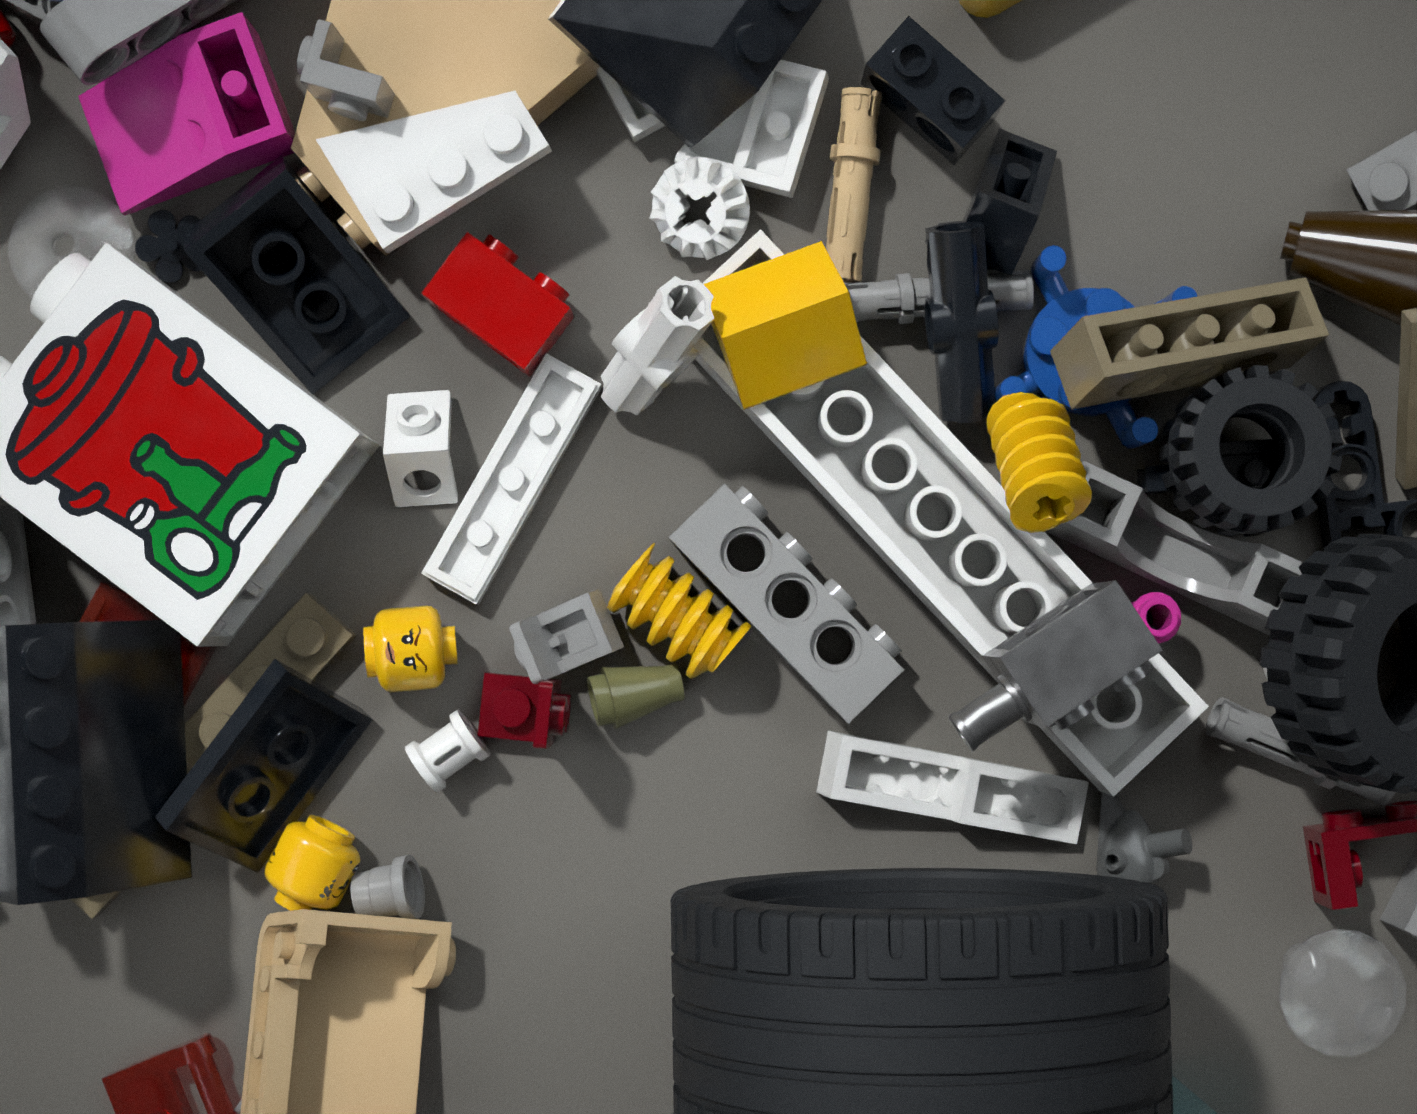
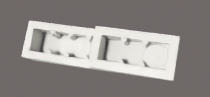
[816,730,1089,844]

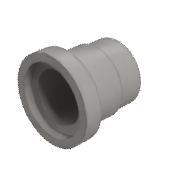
[350,855,425,919]

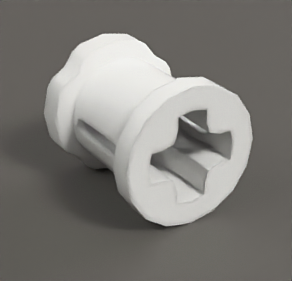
[405,709,490,793]

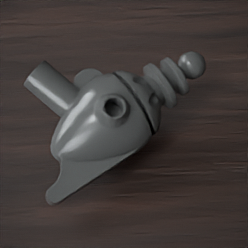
[1096,792,1193,886]

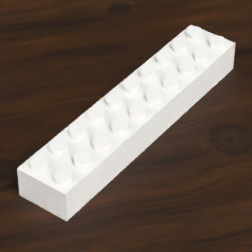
[694,229,1209,797]

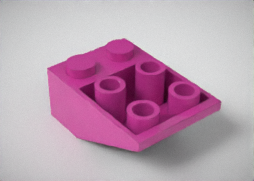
[78,12,295,216]

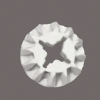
[649,157,750,260]

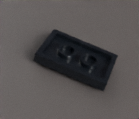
[155,659,373,873]

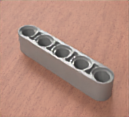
[40,0,236,85]

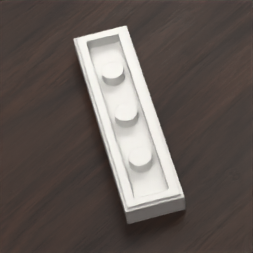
[421,353,602,605]

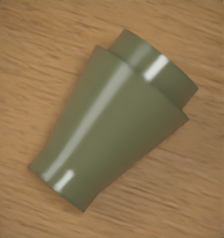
[587,663,685,729]

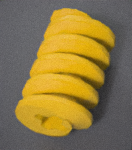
[987,392,1092,533]
[607,543,751,679]

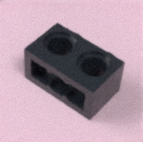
[860,16,1006,165]

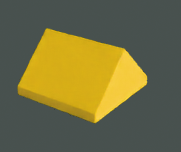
[704,241,867,410]

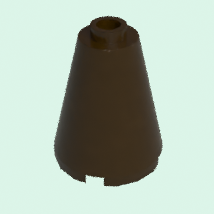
[1280,210,1417,326]

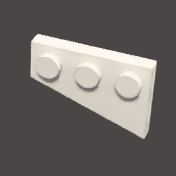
[315,91,552,254]

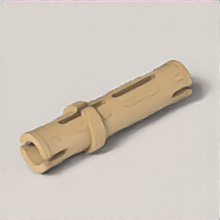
[826,87,882,283]

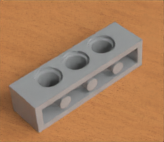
[669,483,904,724]

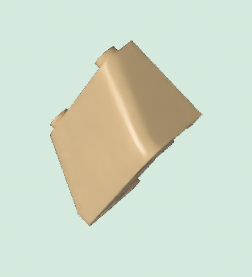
[240,909,456,1114]

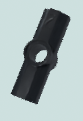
[924,221,999,424]

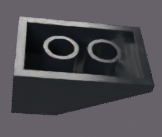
[183,155,410,395]

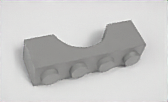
[1046,461,1303,636]

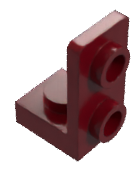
[477,672,571,749]
[1303,800,1417,910]

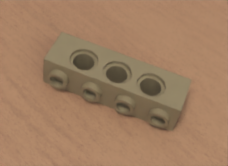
[1050,277,1329,410]

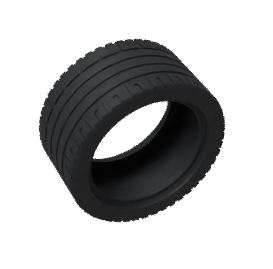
[670,868,1173,1114]

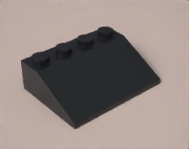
[0,620,192,905]

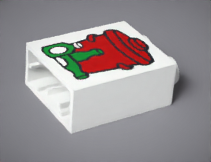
[0,243,380,647]

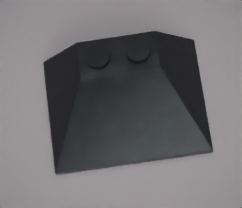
[548,0,822,147]

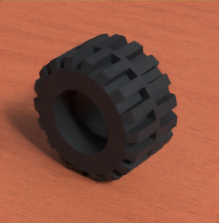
[1159,365,1342,537]

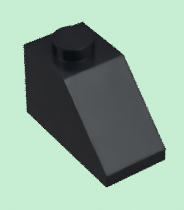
[963,128,1057,276]

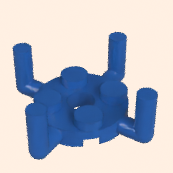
[995,245,1197,448]

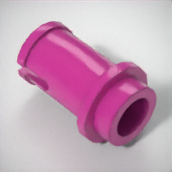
[1131,592,1181,643]

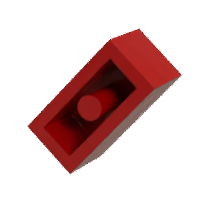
[421,232,574,377]

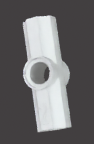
[601,276,714,415]

